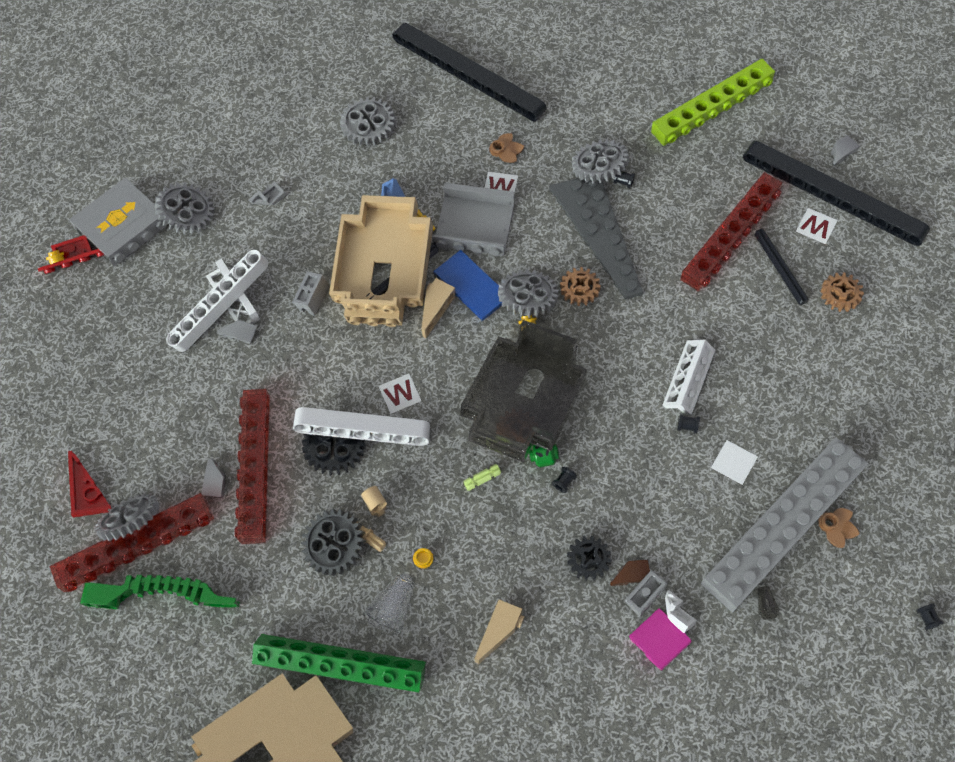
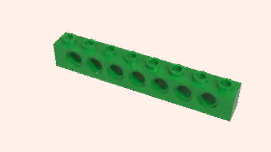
[252,634,426,693]

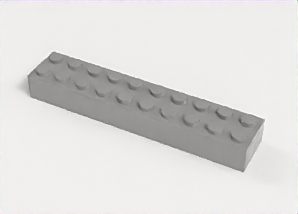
[701,437,869,613]

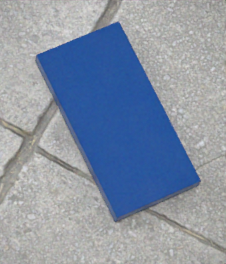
[433,250,502,321]

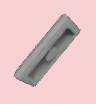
[624,570,668,617]

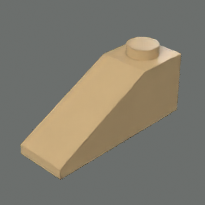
[421,278,456,338]
[474,600,525,664]

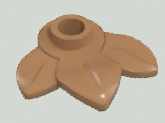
[489,133,524,163]
[818,508,860,548]

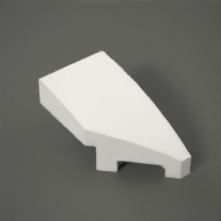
[665,591,697,633]

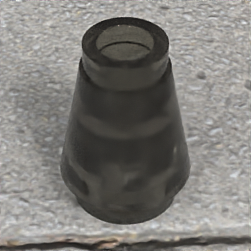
[757,586,780,620]

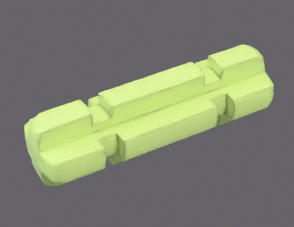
[463,464,501,491]

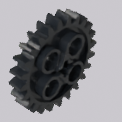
[302,434,366,475]

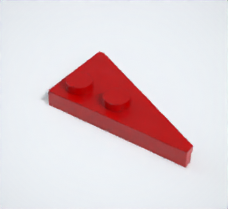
[68,451,112,518]

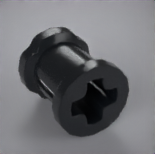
[613,171,635,189]
[677,413,700,434]
[552,466,577,493]
[916,603,944,631]

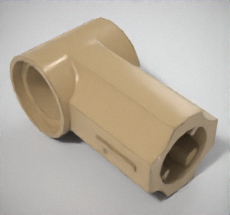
[361,486,387,517]

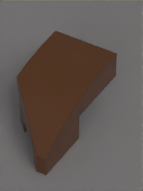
[610,560,650,586]

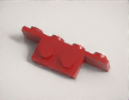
[37,235,104,274]

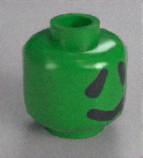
[529,440,559,468]

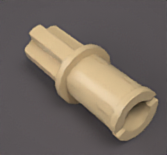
[356,521,386,552]

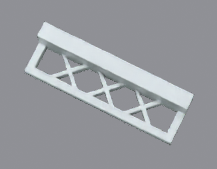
[206,259,260,324]
[663,340,715,415]

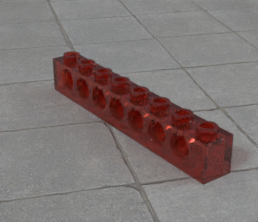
[680,172,782,292]
[234,389,270,544]
[49,493,215,592]

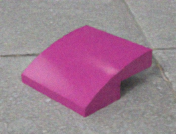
[629,608,691,671]

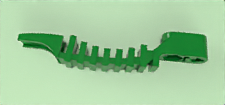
[80,575,240,610]

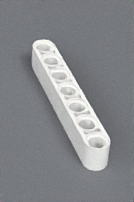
[166,250,268,352]
[293,407,430,446]

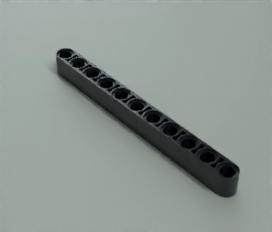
[392,22,547,122]
[743,141,930,246]

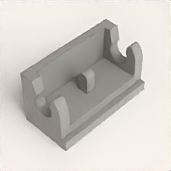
[292,272,330,316]

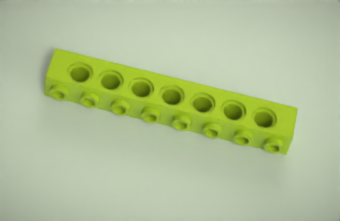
[651,58,775,146]

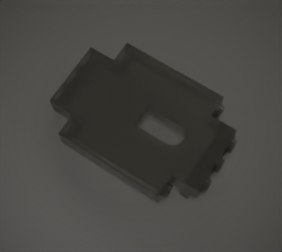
[460,320,588,463]

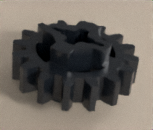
[567,535,612,581]

